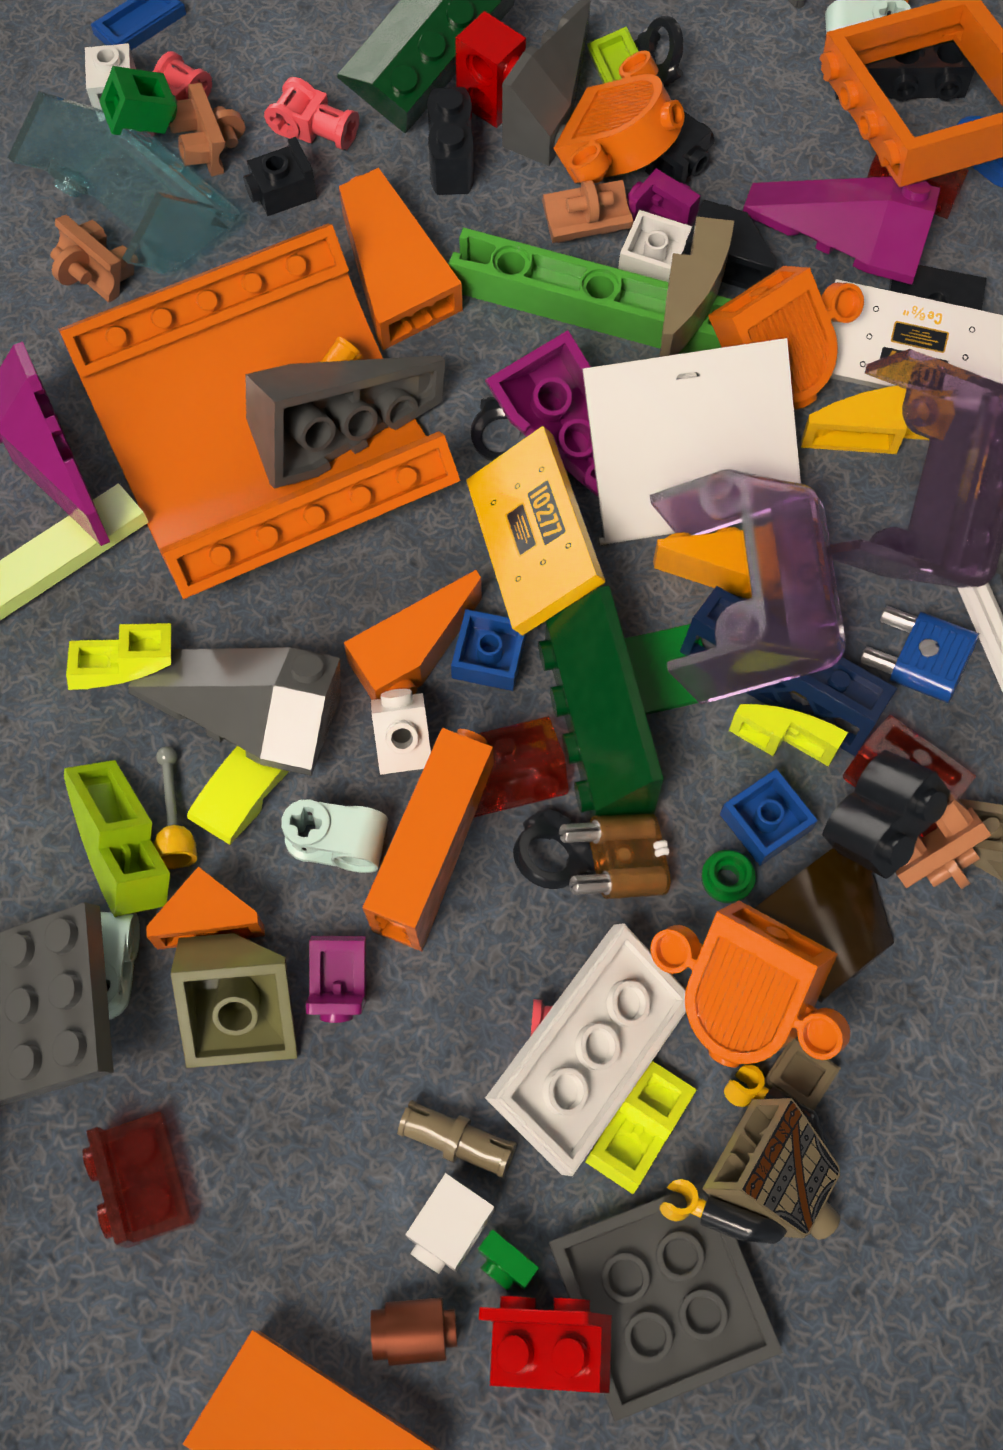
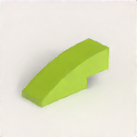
[64,760,170,917]

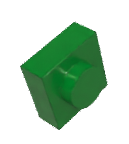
[478,1229,539,1291]

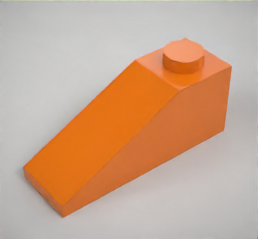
[344,570,482,700]

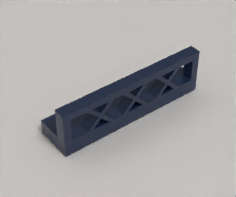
[680,586,897,757]

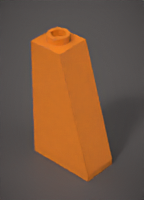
[339,167,463,350]
[362,728,494,951]
[183,1330,440,1450]

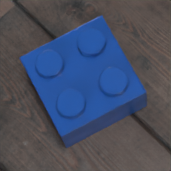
[451,609,527,691]
[720,768,818,866]

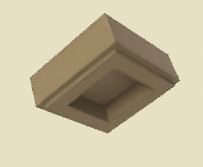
[764,1038,841,1111]

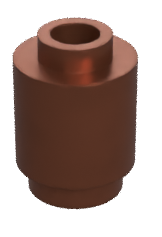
[370,1297,458,1366]

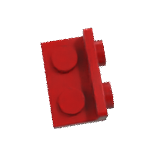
[479,1296,612,1393]

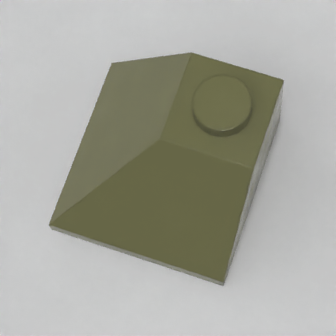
[170,933,298,1068]

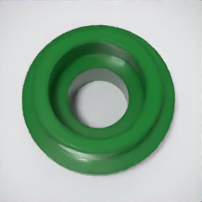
[701,850,756,903]

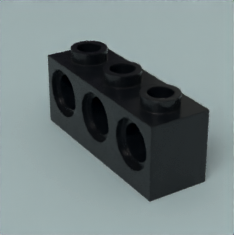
[835,28,975,101]

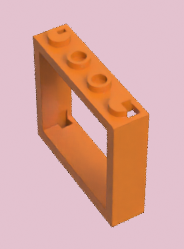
[819,0,1003,187]

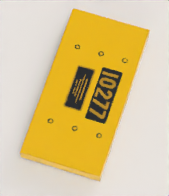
[466,426,606,636]

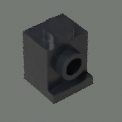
[645,111,715,184]
[243,137,317,216]

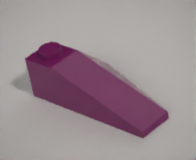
[743,177,940,285]
[485,330,598,497]
[0,341,110,546]

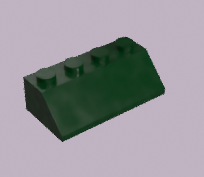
[337,0,515,133]
[538,586,664,821]

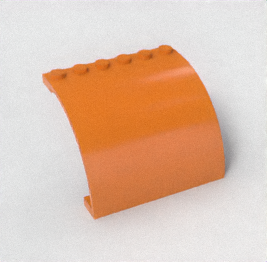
[58,223,461,599]

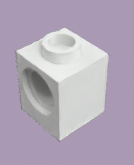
[405,1173,495,1274]

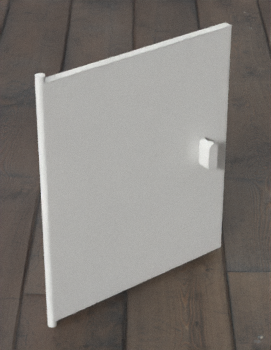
[582,338,808,545]

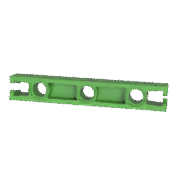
[448,227,732,354]

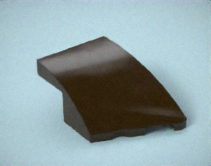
[754,848,894,1003]

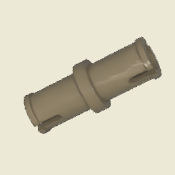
[397,1100,517,1178]

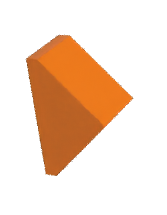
[146,867,265,950]

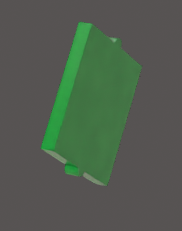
[624,624,719,715]

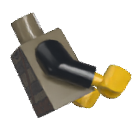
[660,1065,840,1244]

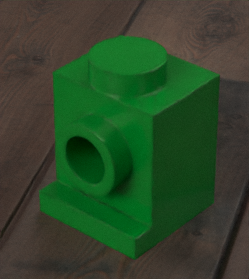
[99,66,177,135]

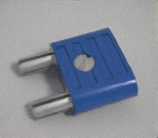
[861,606,980,703]

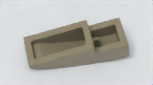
[659,217,734,357]

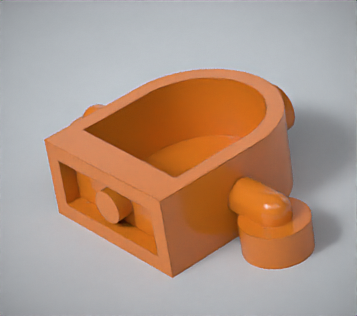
[553,50,685,183]
[708,266,864,409]
[650,900,850,1068]

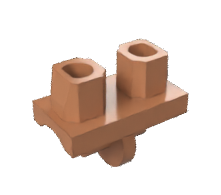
[169,83,245,177]
[542,180,633,243]
[50,214,135,302]
[896,793,992,889]

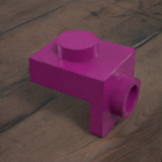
[627,168,701,226]
[306,936,366,1023]

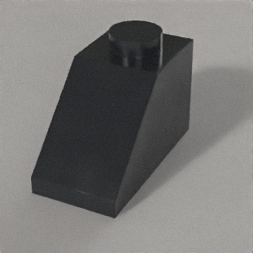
[684,199,777,290]

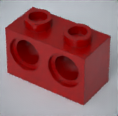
[455,11,526,128]

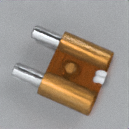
[559,813,671,899]

